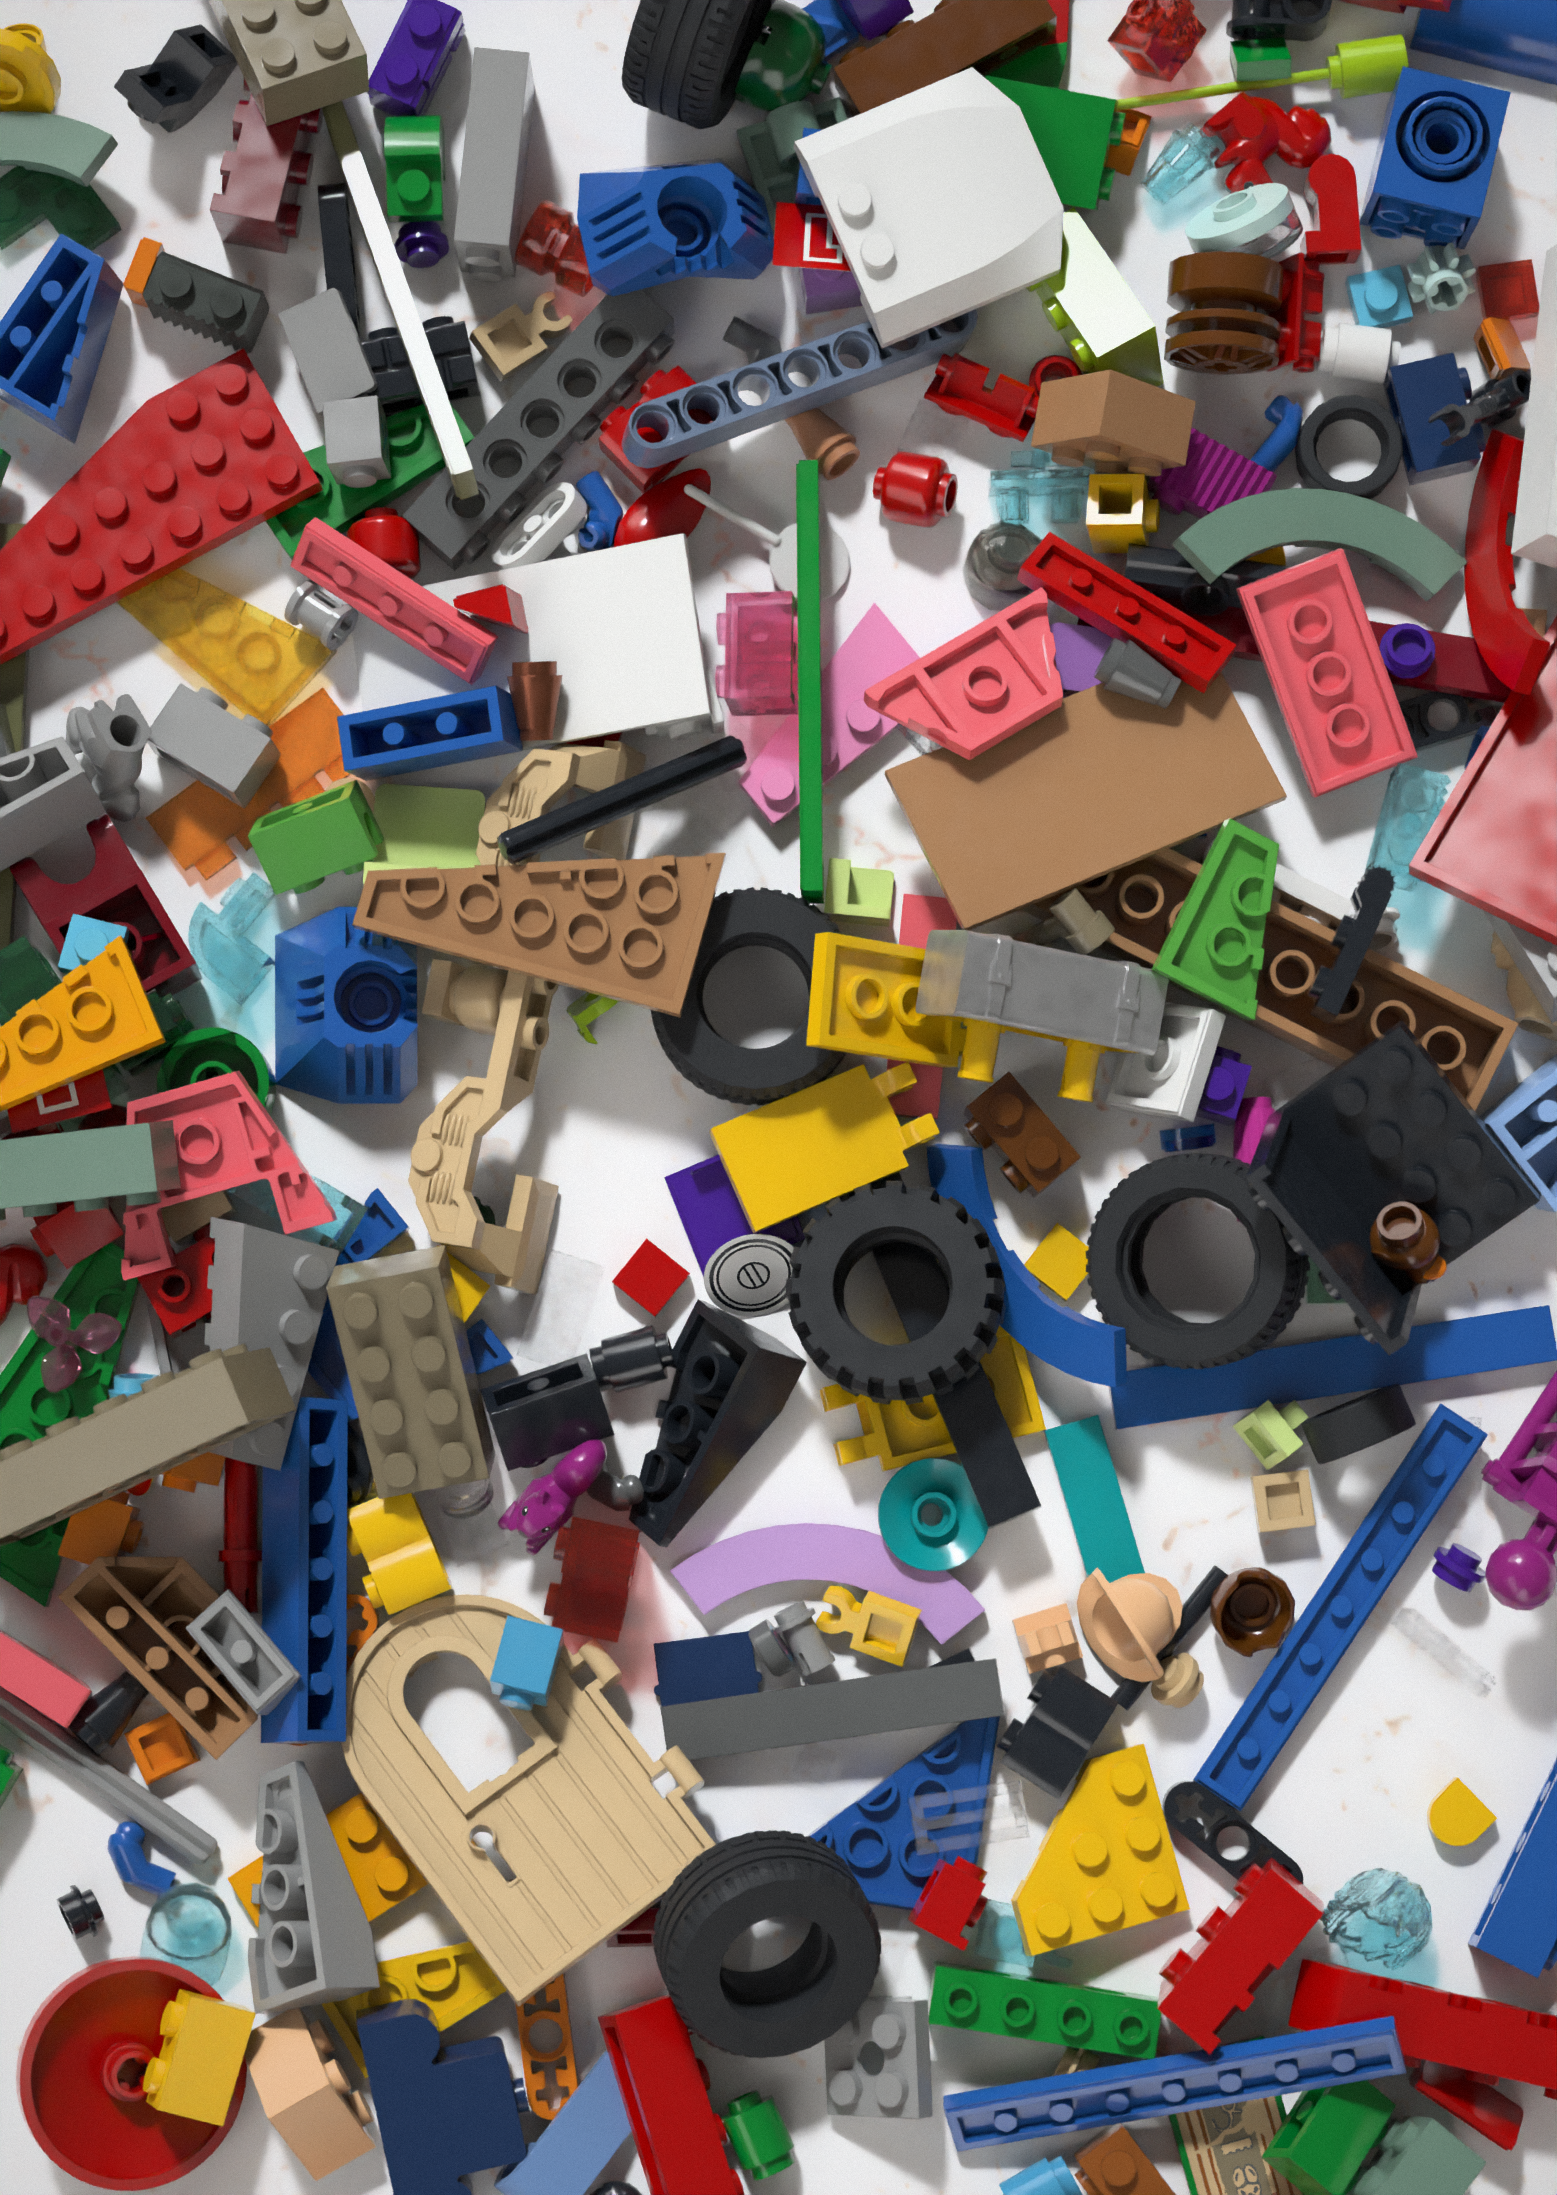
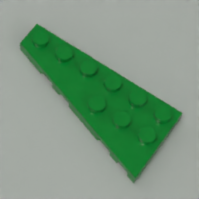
[0,1242,141,1607]

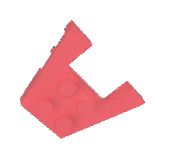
[121,1071,337,1280]

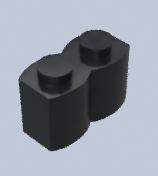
[996,1666,1119,1799]

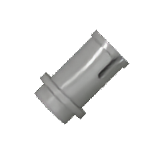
[774,1600,836,1677]

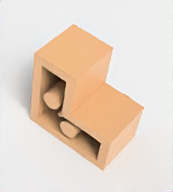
[244,2008,376,2181]

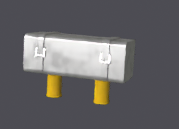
[916,930,1169,1103]

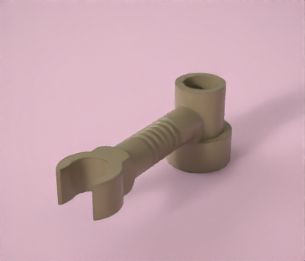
[1007,888,1115,955]

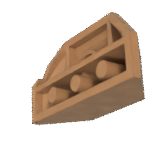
[58,1556,258,1760]

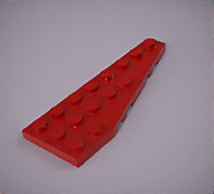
[0,348,323,665]

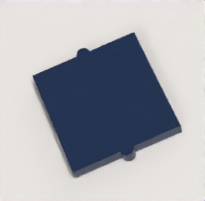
[653,1631,763,1707]

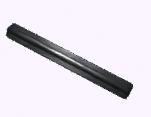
[497,735,747,864]

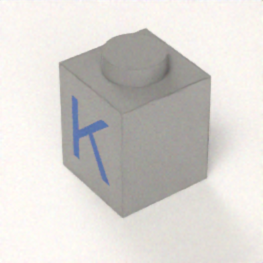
[323,396,391,488]

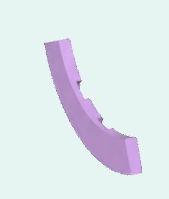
[670,1523,985,1645]

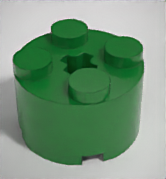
[156,1027,276,1117]

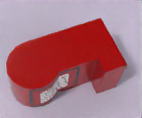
[1300,154,1362,265]

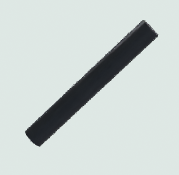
[1111,1565,1227,1711]

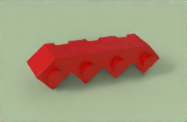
[1288,1958,1557,2100]

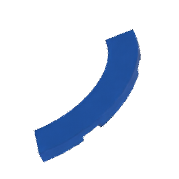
[926,1143,1127,1388]

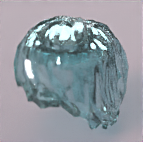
[1320,1868,1433,1971]

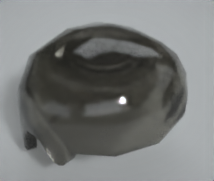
[963,521,1042,611]

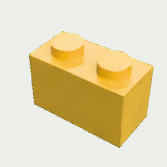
[143,1989,256,2126]

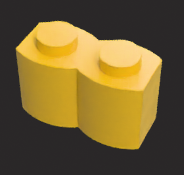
[347,1493,453,1615]

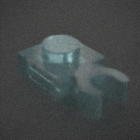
[973,1899,1073,1968]

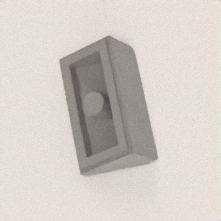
[186,1590,301,1715]

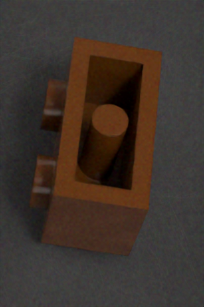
[963,1071,1081,1198]

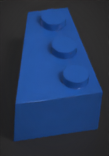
[0,233,124,444]

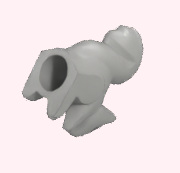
[66,694,152,822]

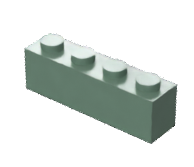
[0,1120,181,1220]

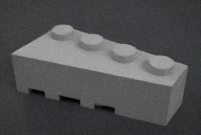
[0,736,106,872]
[204,1217,339,1471]

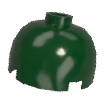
[734,0,833,113]

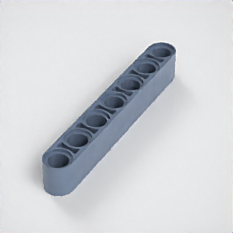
[622,309,978,468]

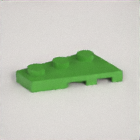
[1151,818,1279,1021]

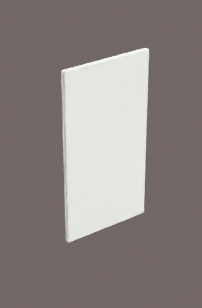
[348,533,712,779]

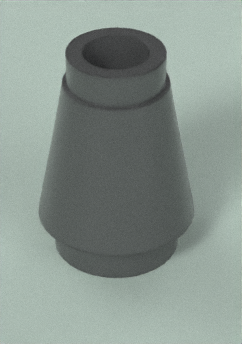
[1094,638,1181,709]

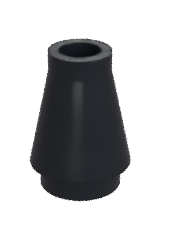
[68,1670,150,1756]

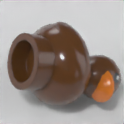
[1369,1201,1447,1284]

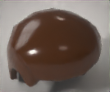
[1210,1567,1295,1658]

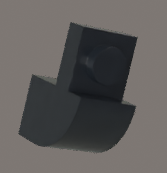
[114,24,238,133]

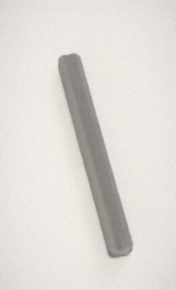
[0,1686,218,1865]

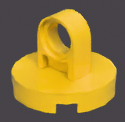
[0,23,61,114]

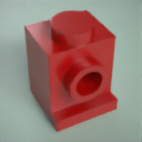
[908,1856,988,1951]

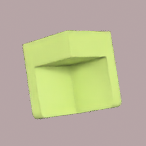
[824,858,894,927]

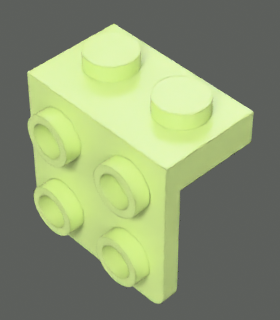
[363,784,486,885]

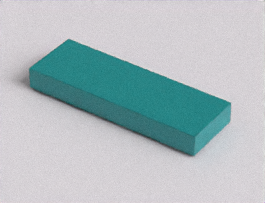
[1044,1415,1145,1583]

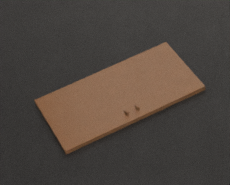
[884,672,1287,931]

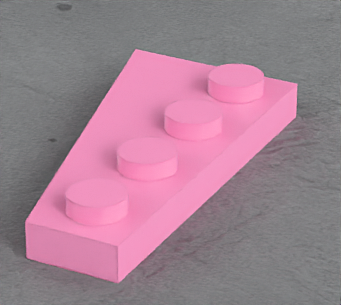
[738,602,920,827]

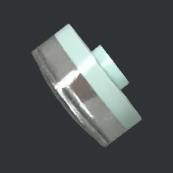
[1185,183,1303,259]

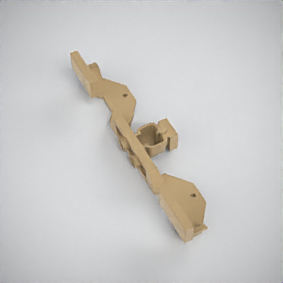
[408,740,647,1295]

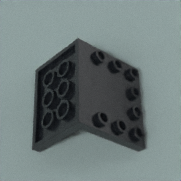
[1246,1020,1541,1355]

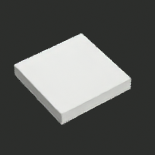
[1106,1003,1226,1122]

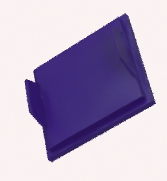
[664,1154,806,1277]

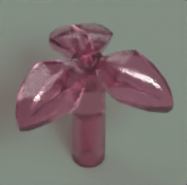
[27,1296,122,1393]

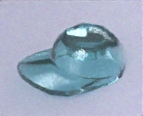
[140,1882,232,1987]

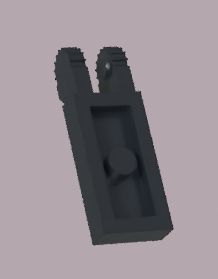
[1307,865,1396,1024]

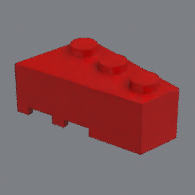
[1157,1857,1324,2054]

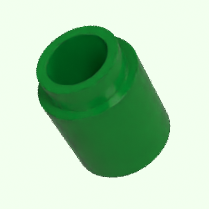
[721,2089,795,2181]

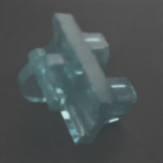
[988,435,1090,525]

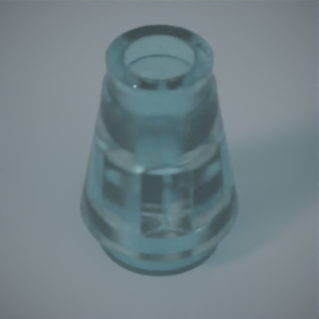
[1140,122,1220,205]

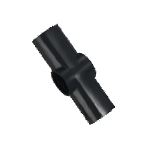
[1124,543,1293,616]

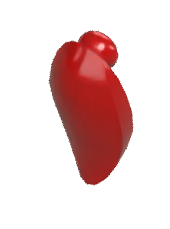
[614,468,711,547]

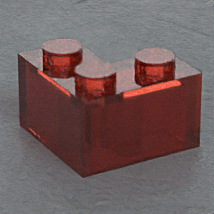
[543,1516,643,1643]

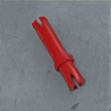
[218,1457,262,1613]

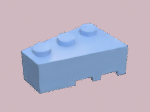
[1479,1054,1557,1212]

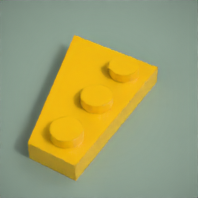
[321,1940,507,2079]

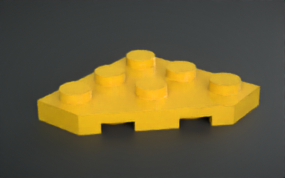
[1011,1744,1190,1956]

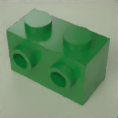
[1261,2080,1397,2195]

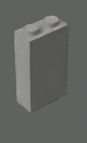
[454,47,535,282]

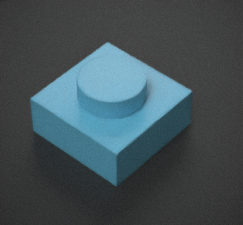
[1345,265,1413,328]
[57,914,130,974]

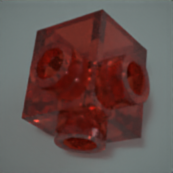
[1107,0,1207,83]

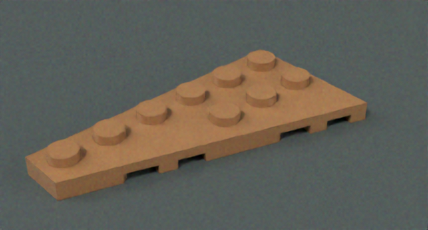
[352,852,726,1017]

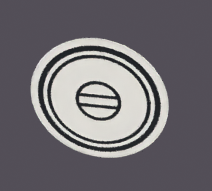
[704,1234,794,1316]

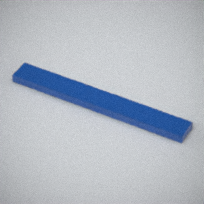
[1108,1305,1557,1430]
[1193,1403,1488,1812]
[943,2016,1406,2152]

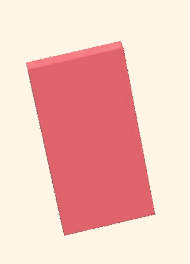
[1236,548,1418,798]

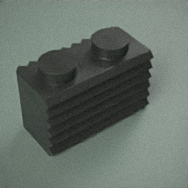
[143,251,270,354]

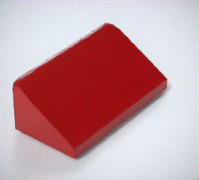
[1408,2059,1524,2151]

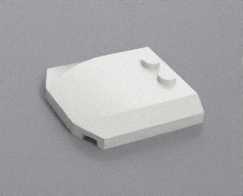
[794,67,1064,348]

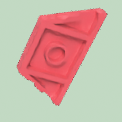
[863,587,1063,760]

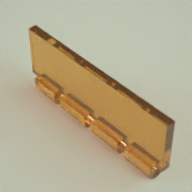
[146,687,351,881]

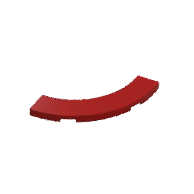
[1464,428,1550,696]

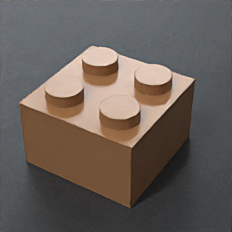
[1031,369,1196,476]

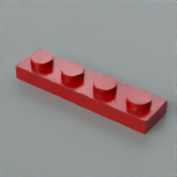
[1017,531,1236,694]

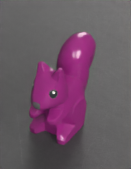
[497,1439,607,1556]

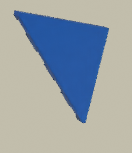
[807,1716,1000,1911]

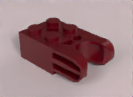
[10,813,203,1007]

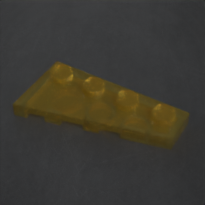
[115,568,337,727]

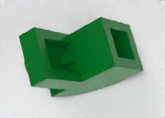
[384,115,446,223]

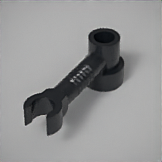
[1428,370,1531,447]

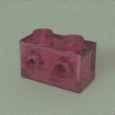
[715,591,798,716]

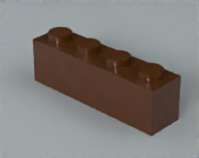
[833,0,1057,117]

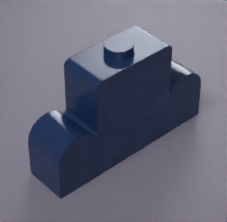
[356,1999,530,2195]

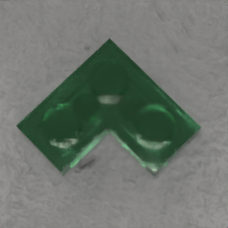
[0,166,122,251]

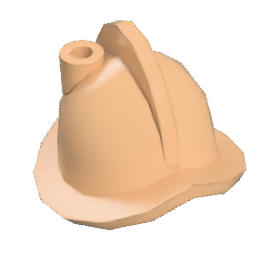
[1077,1567,1183,1683]

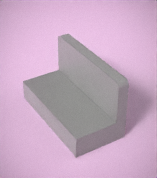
[278,288,377,417]

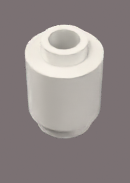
[1318,322,1401,384]

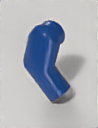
[1250,395,1304,472]
[107,1821,177,1899]

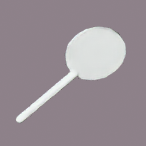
[684,484,850,601]

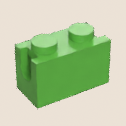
[248,780,384,895]

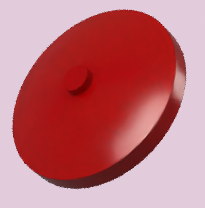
[16,1956,247,2191]

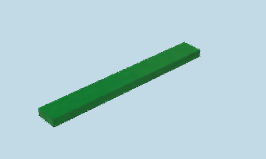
[796,460,824,904]

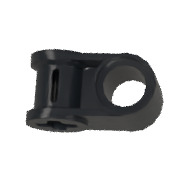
[1226,0,1332,42]

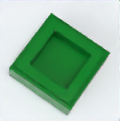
[1230,38,1292,82]

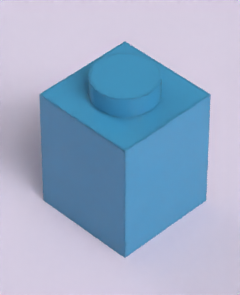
[490,1616,564,1710]

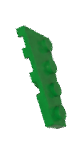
[265,401,474,561]

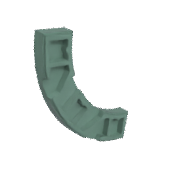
[0,111,119,187]
[1172,488,1467,602]

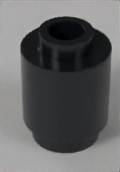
[589,1325,676,1393]

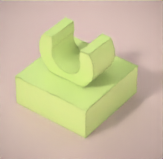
[1233,1400,1309,1470]

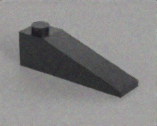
[628,1299,807,1548]

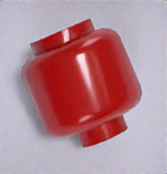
[873,451,958,528]
[347,507,421,580]

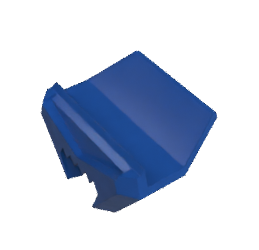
[577,157,774,296]
[275,907,418,1104]

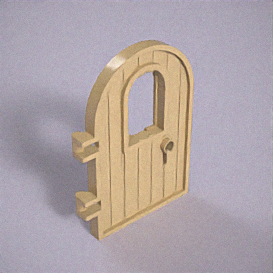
[341,1594,716,2007]

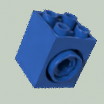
[1359,66,1511,250]

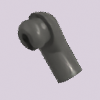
[722,316,782,364]
[587,1463,644,1512]

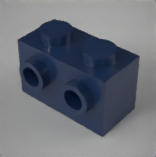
[1383,352,1486,486]

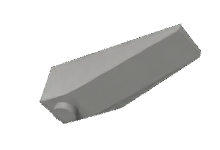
[247,1761,380,2014]

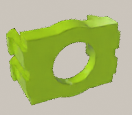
[566,992,619,1045]

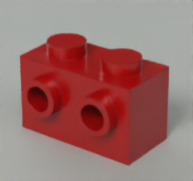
[137,1221,236,1339]

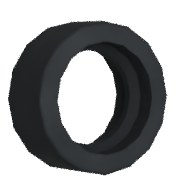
[1295,395,1403,499]
[1301,1384,1416,1464]

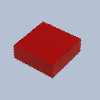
[612,1238,690,1318]

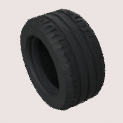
[621,0,775,130]
[1086,1153,1310,1369]

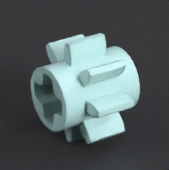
[1407,243,1476,314]

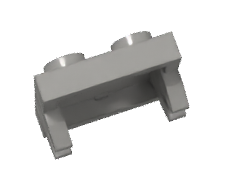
[824,1995,933,2119]

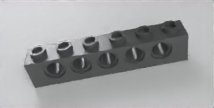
[402,290,675,571]

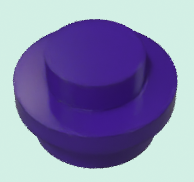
[394,221,449,268]
[1379,623,1435,678]
[1431,1543,1486,1593]

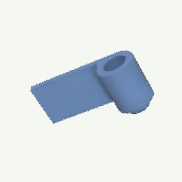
[494,2051,631,2195]

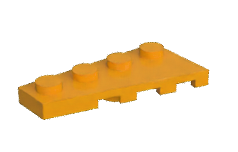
[0,935,166,1112]

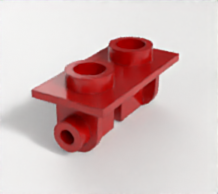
[1266,252,1325,373]
[923,353,1039,442]

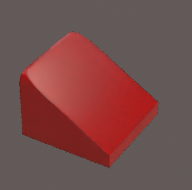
[453,584,528,634]

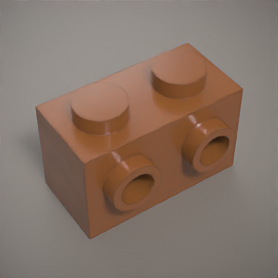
[1073,2123,1176,2195]

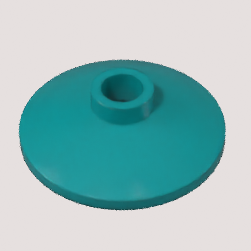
[878,1458,988,1571]

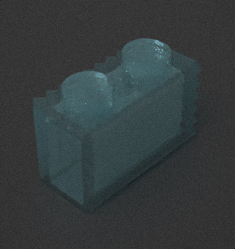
[1364,763,1451,892]

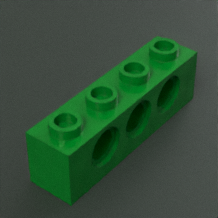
[928,1961,1162,2059]

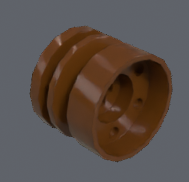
[1164,251,1284,375]

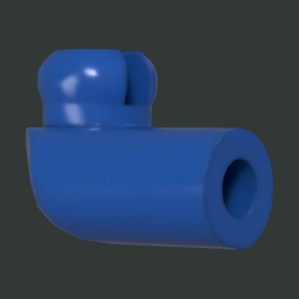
[575,471,623,552]

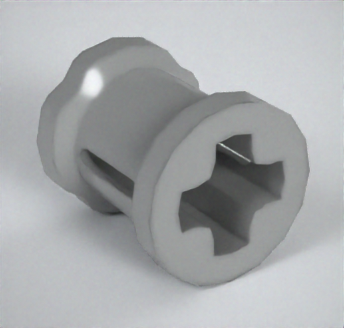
[284,579,358,650]

